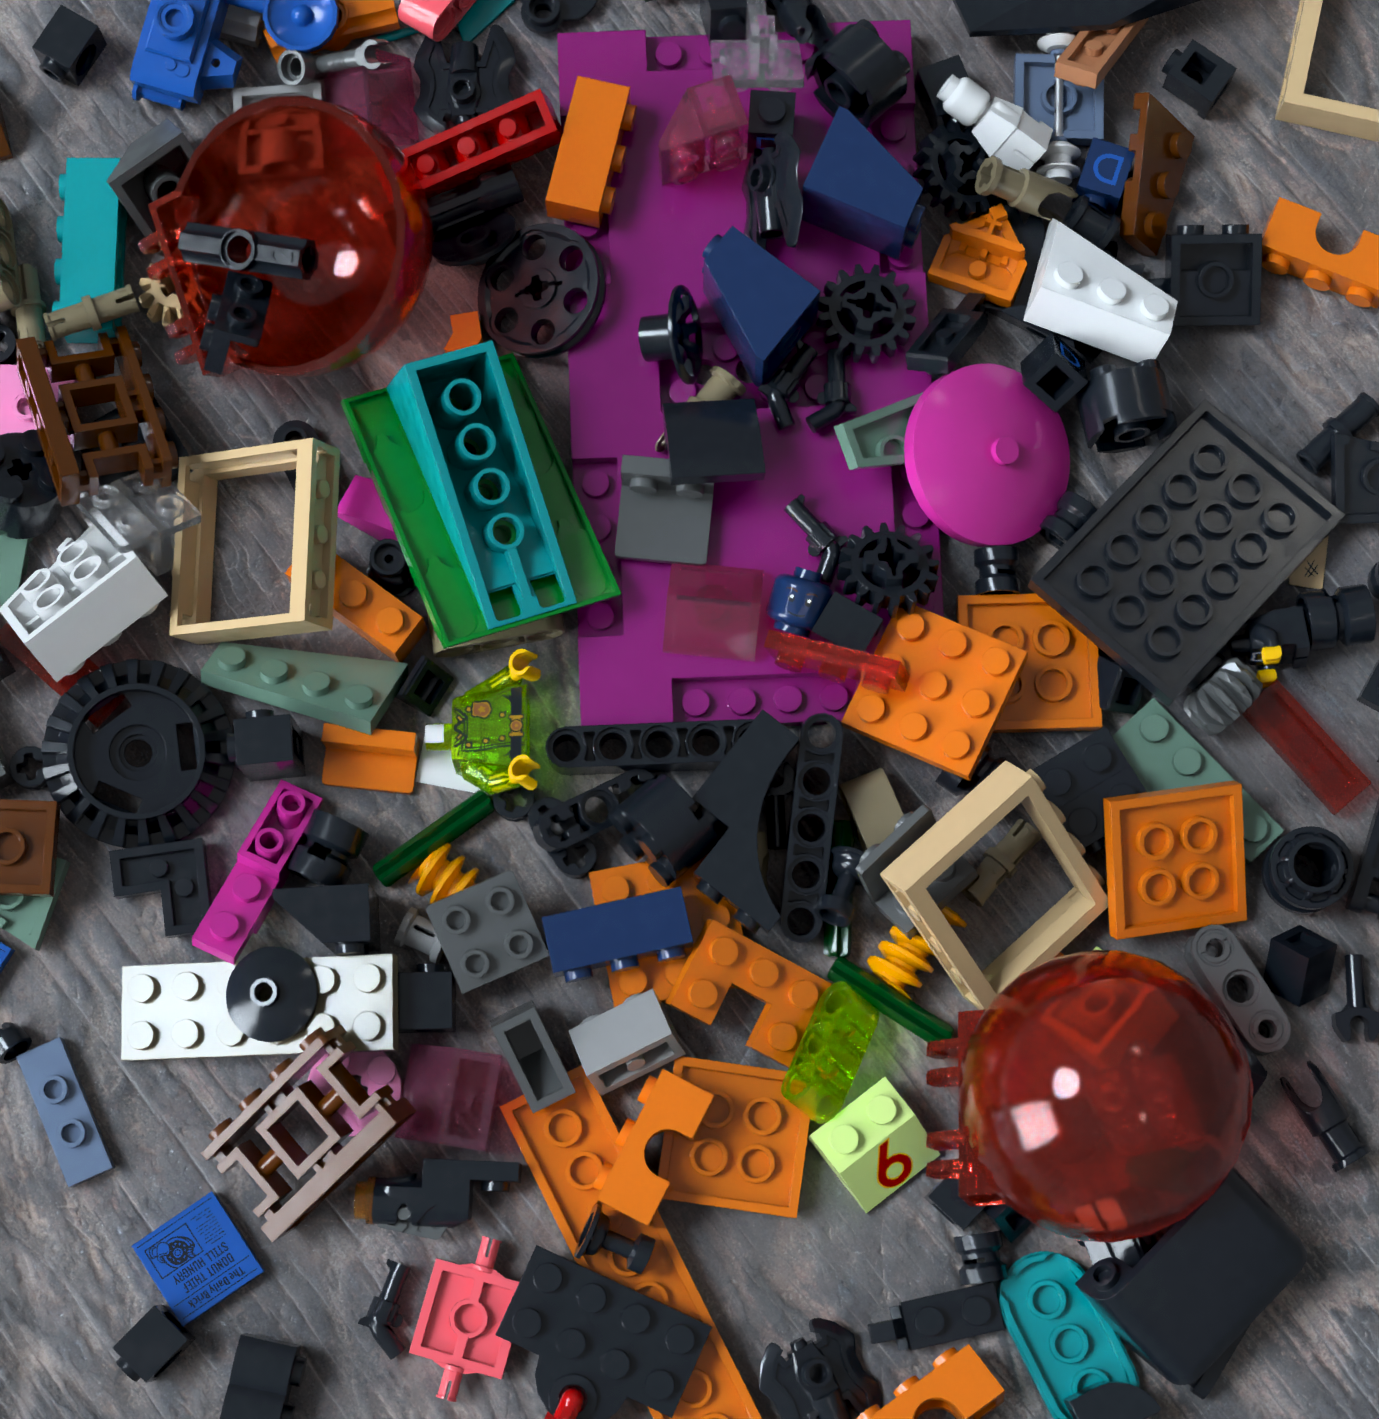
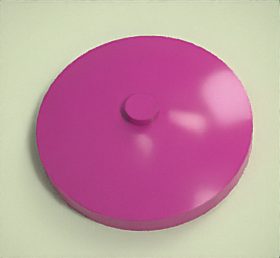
[904,363,1070,547]

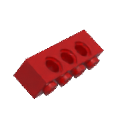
[376,88,563,207]

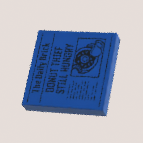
[132,1191,266,1326]

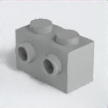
[568,988,686,1096]

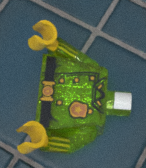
[425,648,541,795]

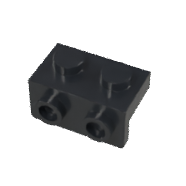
[199,270,273,375]

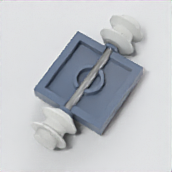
[1013,32,1104,185]

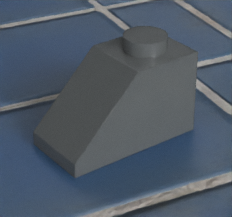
[490,1000,576,1113]

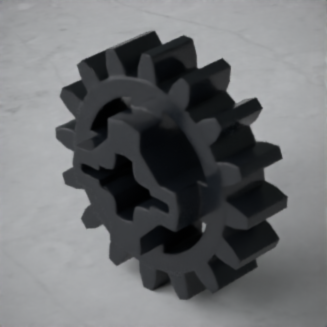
[912,122,1001,221]
[817,264,916,364]
[837,523,939,618]

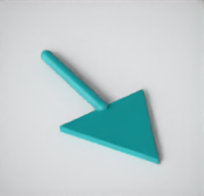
[376,0,516,42]

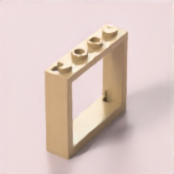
[1275,0,1379,142]
[169,438,340,645]
[880,760,1108,1017]

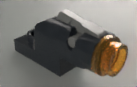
[354,1158,522,1240]

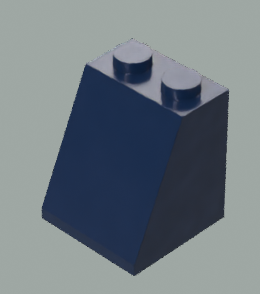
[801,106,926,260]
[702,226,820,388]

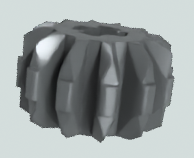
[1183,658,1263,736]

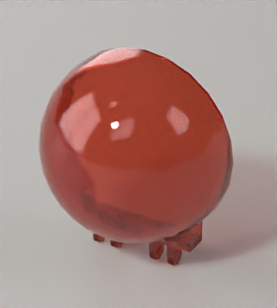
[138,96,433,377]
[926,950,1253,1243]

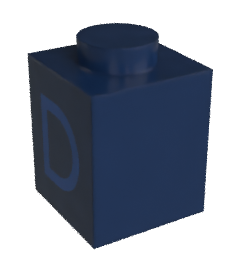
[1072,137,1135,215]

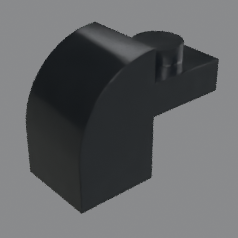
[1063,1381,1161,1419]

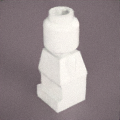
[937,74,1053,170]

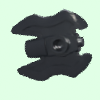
[413,25,516,134]
[741,131,803,249]
[759,1318,883,1419]

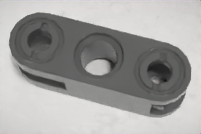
[1184,924,1291,1056]

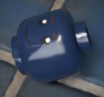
[766,566,833,638]

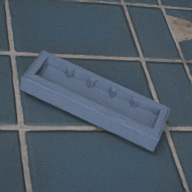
[16,1037,116,1188]

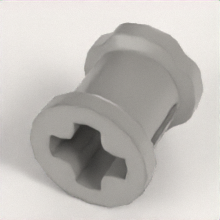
[394,907,444,963]

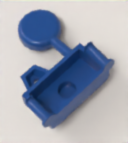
[130,0,339,111]

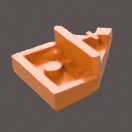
[927,203,1027,308]

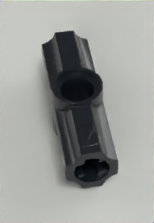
[178,222,320,280]

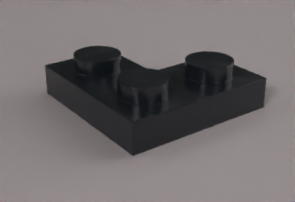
[109,838,212,938]

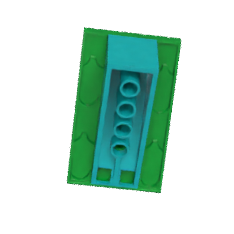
[341,340,622,649]

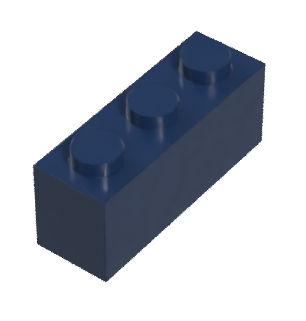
[541,886,693,983]

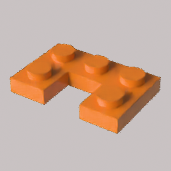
[665,919,831,1068]

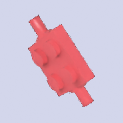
[409,1236,519,1402]

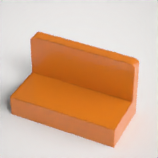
[321,723,420,795]

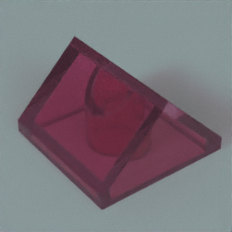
[324,45,420,154]
[663,563,764,662]

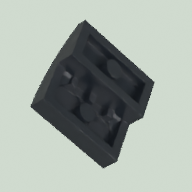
[662,399,766,485]

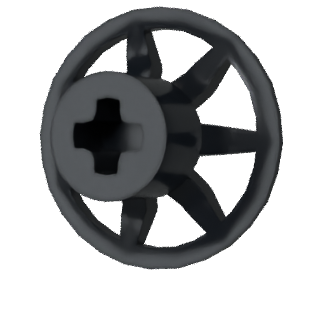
[638,284,703,385]

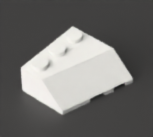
[1023,218,1178,363]
[0,509,168,682]

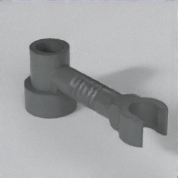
[277,39,392,85]

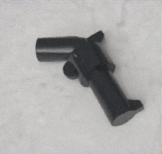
[757,339,818,431]
[806,348,857,433]
[784,493,849,584]
[358,1259,411,1360]

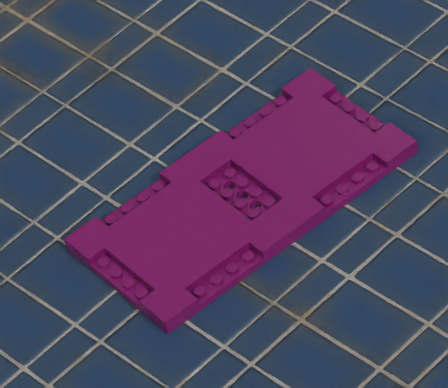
[557,20,944,726]

